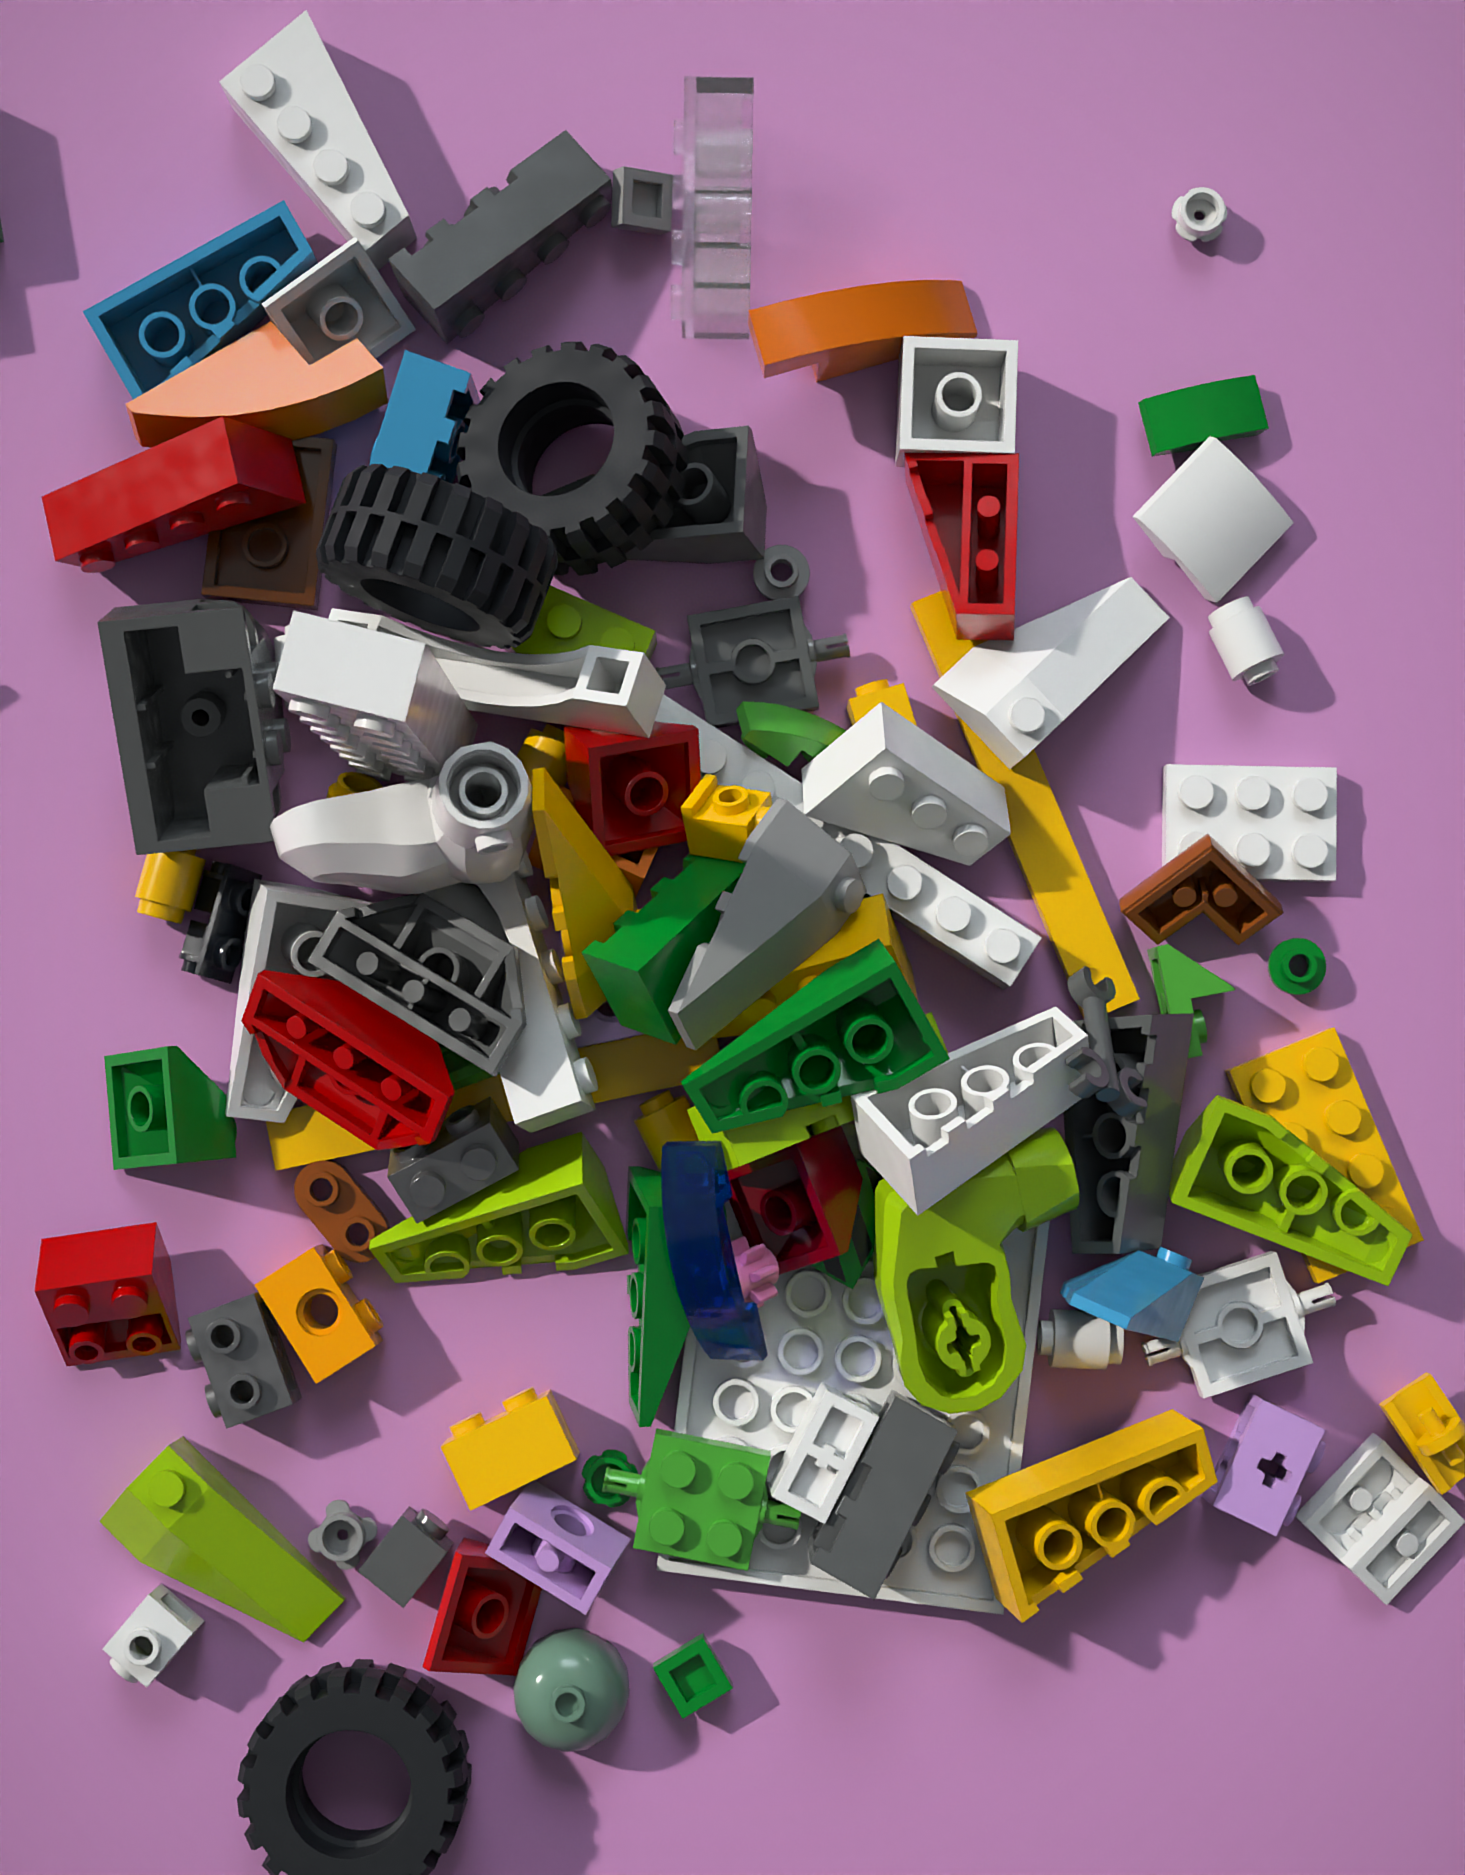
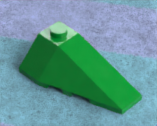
[681,939,950,1134]

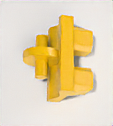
[1379,1372,1465,1495]

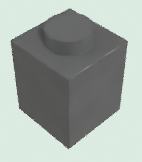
[358,1506,454,1608]

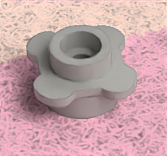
[308,1500,377,1570]

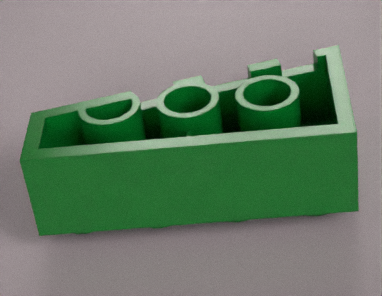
[581,854,746,1045]

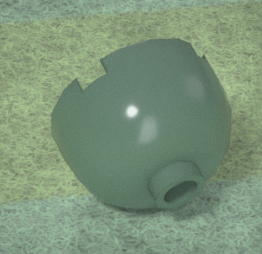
[513,1628,630,1752]

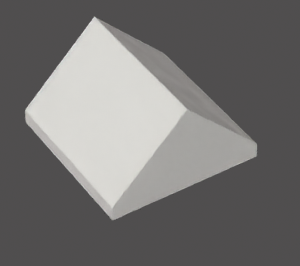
[262,237,416,365]

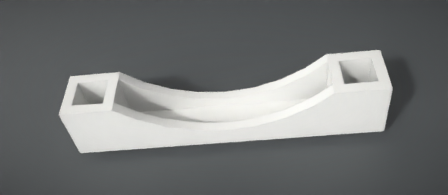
[328,608,666,738]
[476,850,598,1133]

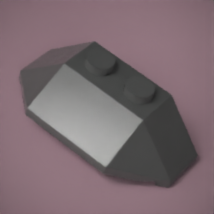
[308,893,527,1077]

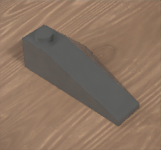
[541,425,767,564]

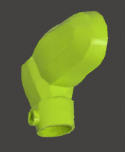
[873,1126,1079,1414]

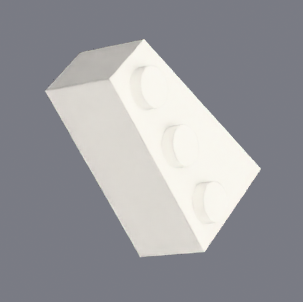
[801,702,1011,866]

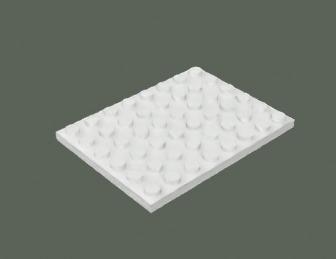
[656,1123,1050,1615]

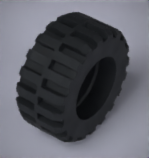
[456,341,688,576]
[316,464,558,649]
[237,1659,472,1875]

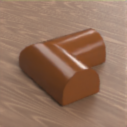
[1119,833,1284,945]

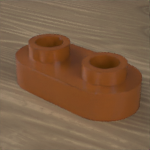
[294,1160,390,1263]

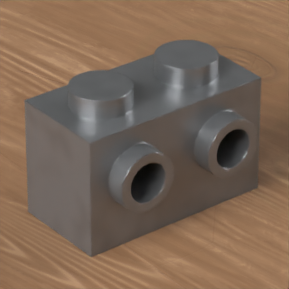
[387,1096,519,1224]
[185,1292,302,1429]

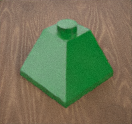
[104,1046,237,1170]

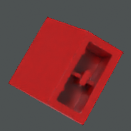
[34,1222,181,1366]

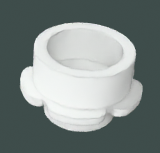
[1171,187,1227,242]

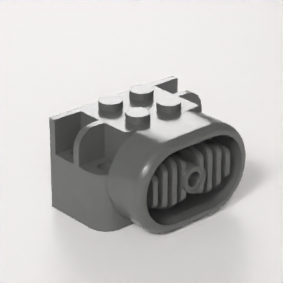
[97,599,291,855]

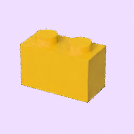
[441,1387,580,1511]

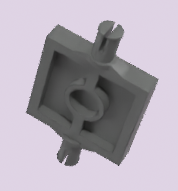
[656,596,850,728]

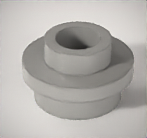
[753,545,810,600]

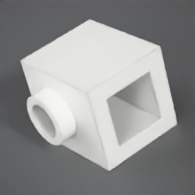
[102,1583,205,1688]

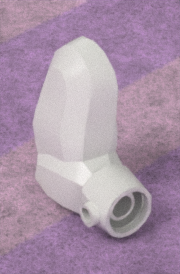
[270,741,534,894]

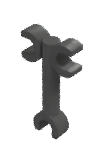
[1065,966,1147,1118]

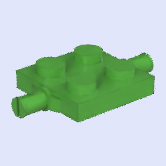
[602,1428,801,1571]

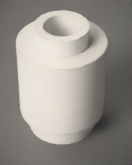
[1208,596,1285,686]
[1037,1309,1124,1370]

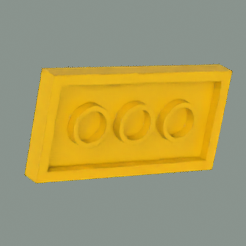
[1225,1027,1424,1284]

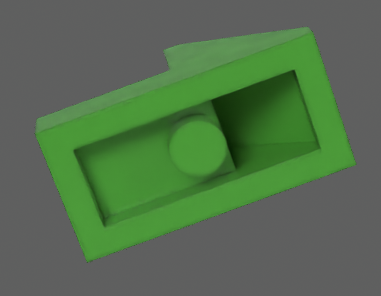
[1147,944,1235,1058]

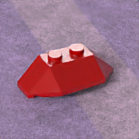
[241,970,455,1150]

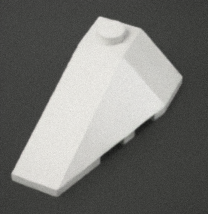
[932,577,1170,770]

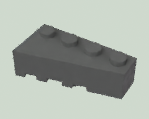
[1063,1013,1194,1254]

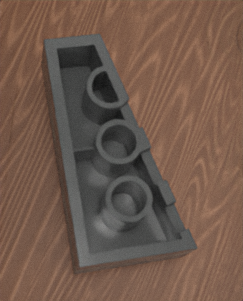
[388,130,612,344]

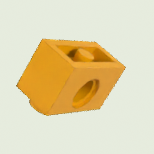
[254,1244,383,1384]

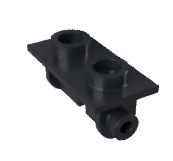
[179,861,263,984]

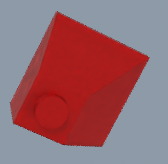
[564,721,701,856]

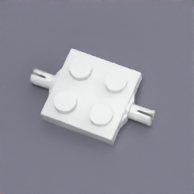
[1141,1251,1336,1399]

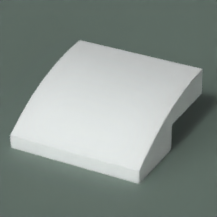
[1133,436,1294,603]
[1295,1433,1465,1605]

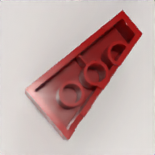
[41,416,306,573]

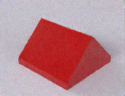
[422,1537,542,1676]

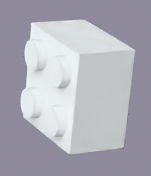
[895,336,1018,467]

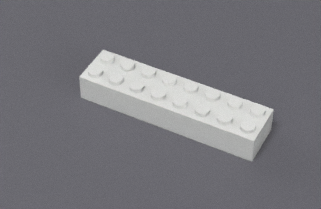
[273,610,478,782]

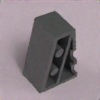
[807,1390,960,1600]

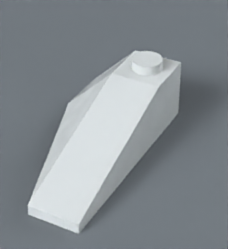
[225,879,373,1123]

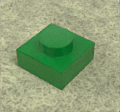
[653,1633,733,1719]

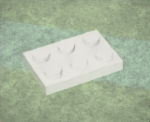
[1162,764,1337,883]

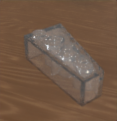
[671,76,754,339]

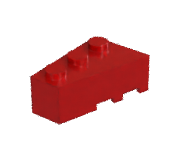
[904,453,1019,641]

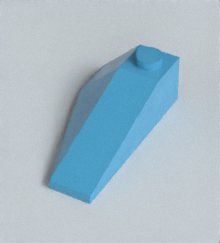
[1059,1246,1205,1342]

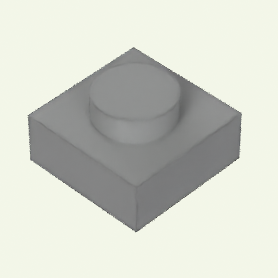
[611,166,673,235]

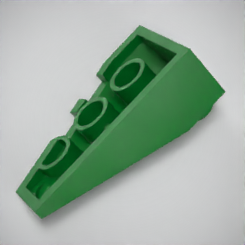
[626,1166,727,1427]

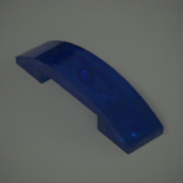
[661,1141,768,1360]

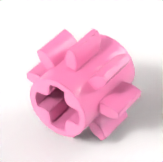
[708,1236,779,1315]

